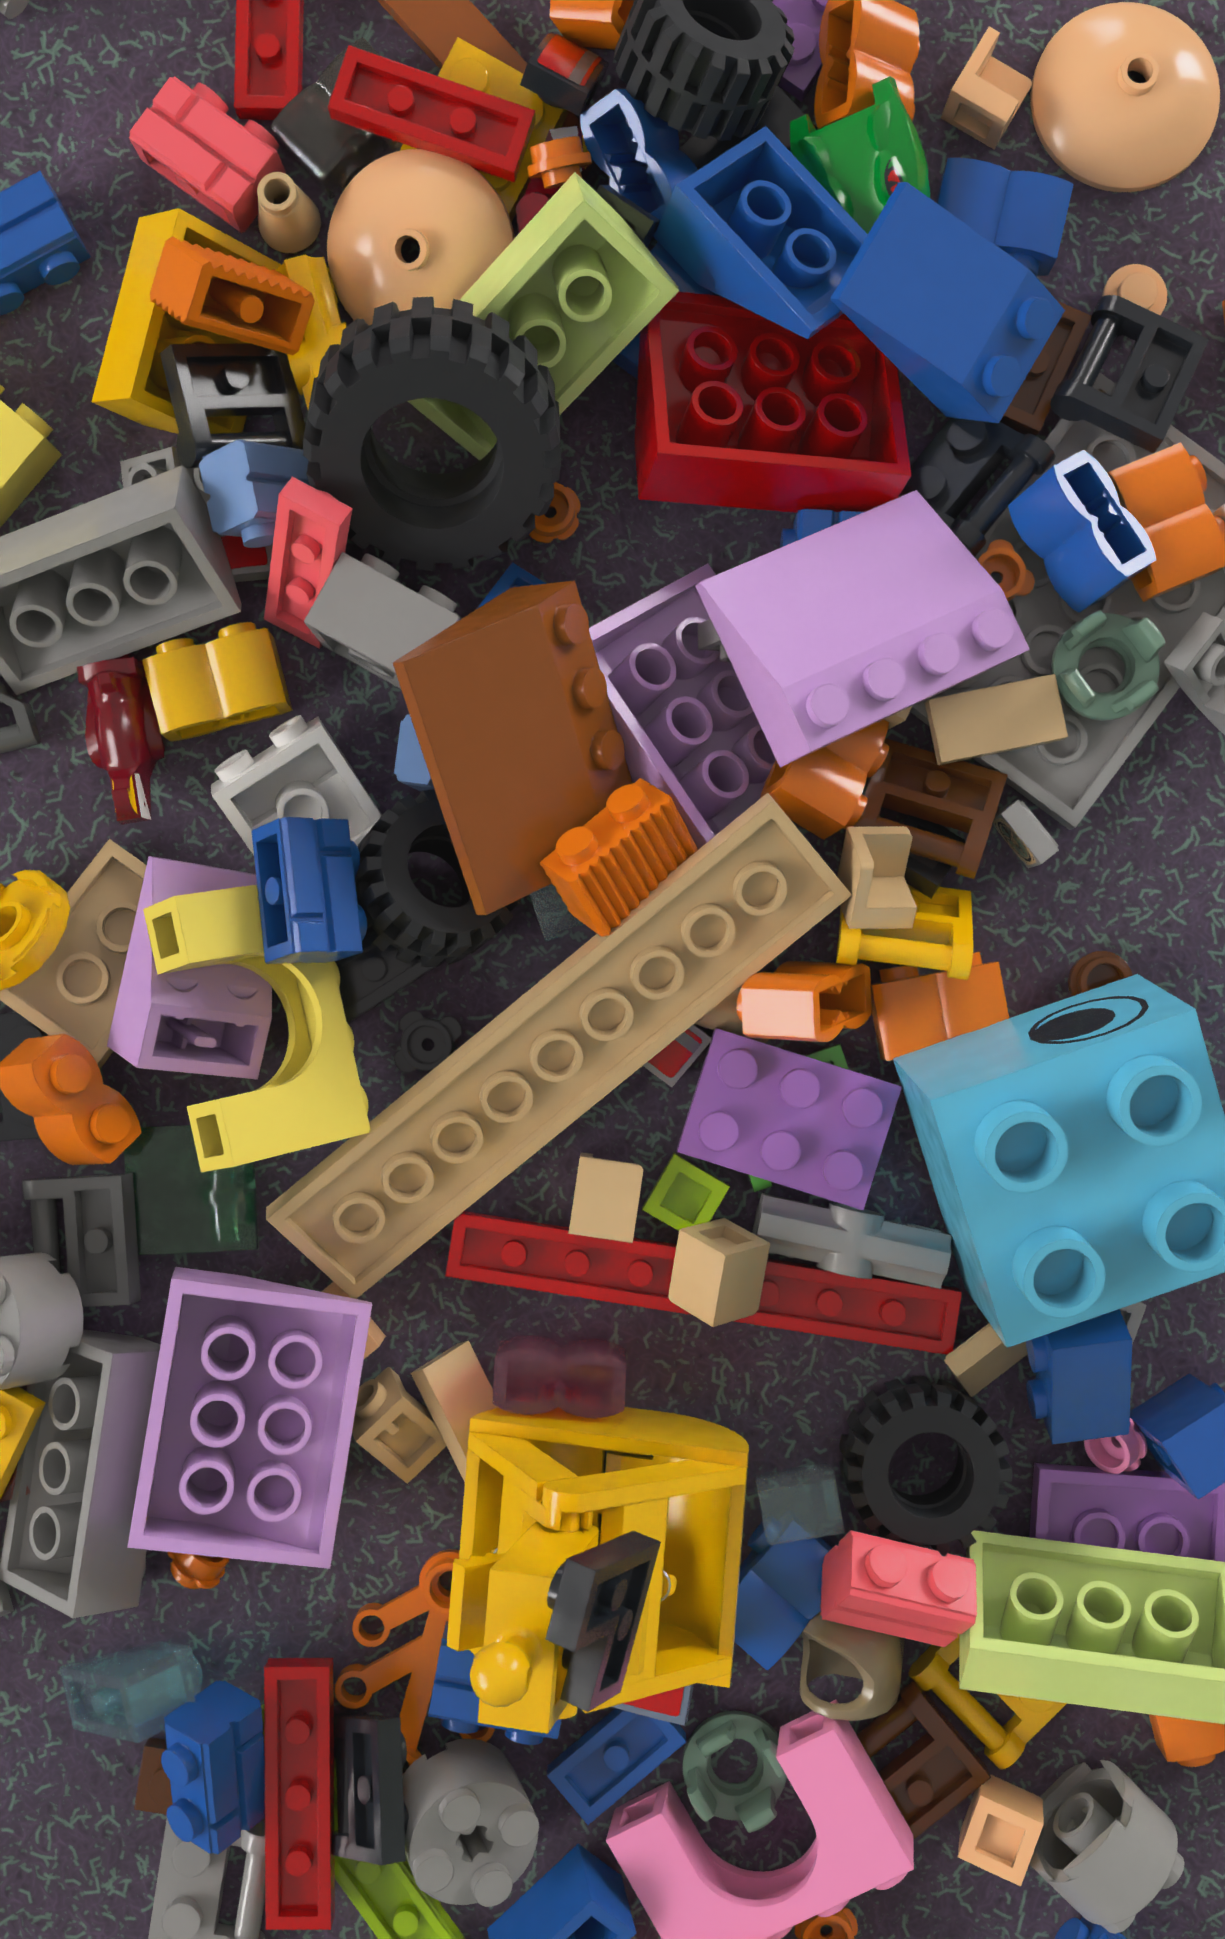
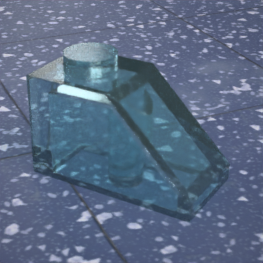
[59,1641,203,1743]

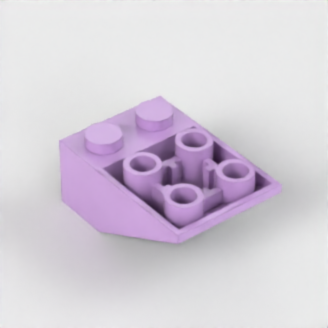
[107,856,272,1080]

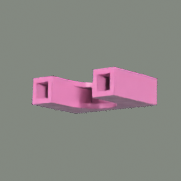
[606,1699,914,1939]

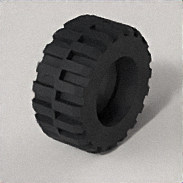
[303,297,561,571]

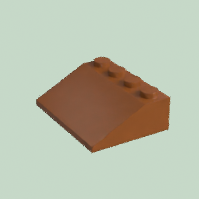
[393,580,633,915]

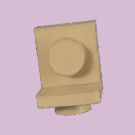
[352,1367,446,1484]

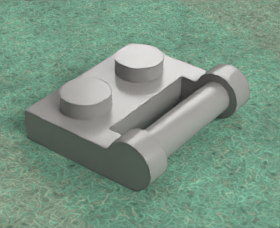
[148,1819,265,1939]

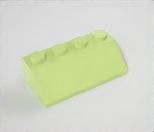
[408,172,679,461]
[959,1530,1225,1724]

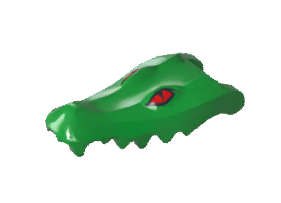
[790,76,930,234]

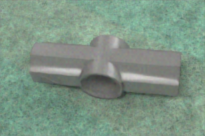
[752,1193,952,1289]

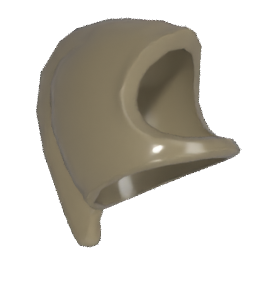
[799,1611,905,1721]

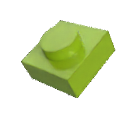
[642,1153,730,1231]

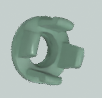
[1051,610,1166,721]
[682,1711,787,1833]

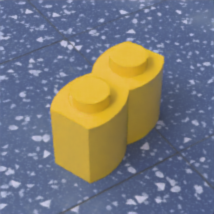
[142,622,293,742]

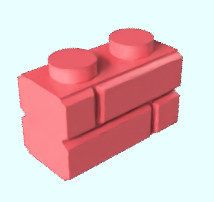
[129,76,286,233]
[820,1530,977,1647]

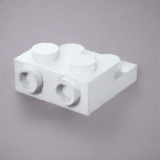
[211,715,382,855]

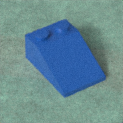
[654,126,868,339]
[830,182,1065,423]

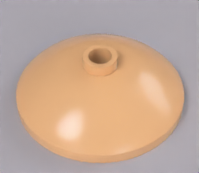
[1030,2,1220,192]
[327,149,515,326]

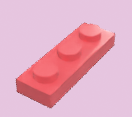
[264,477,353,649]

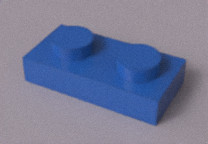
[546,1708,686,1825]

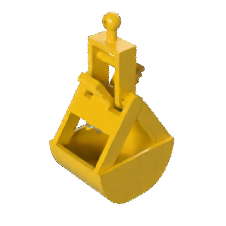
[447,1402,749,1734]

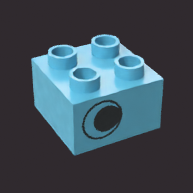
[893,974,1225,1348]

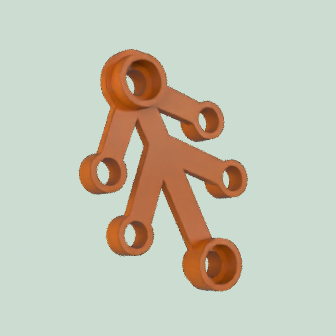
[334,1549,495,1775]

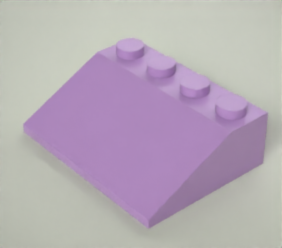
[695,490,1030,768]
[589,563,776,850]
[127,1267,372,1569]

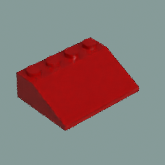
[635,292,911,513]

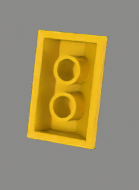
[92,208,281,434]

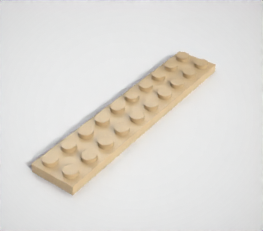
[266,792,852,1299]

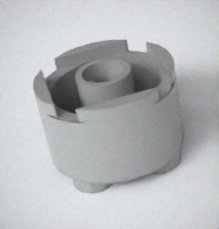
[0,1252,83,1390]
[403,1739,539,1907]
[1029,1760,1185,1934]

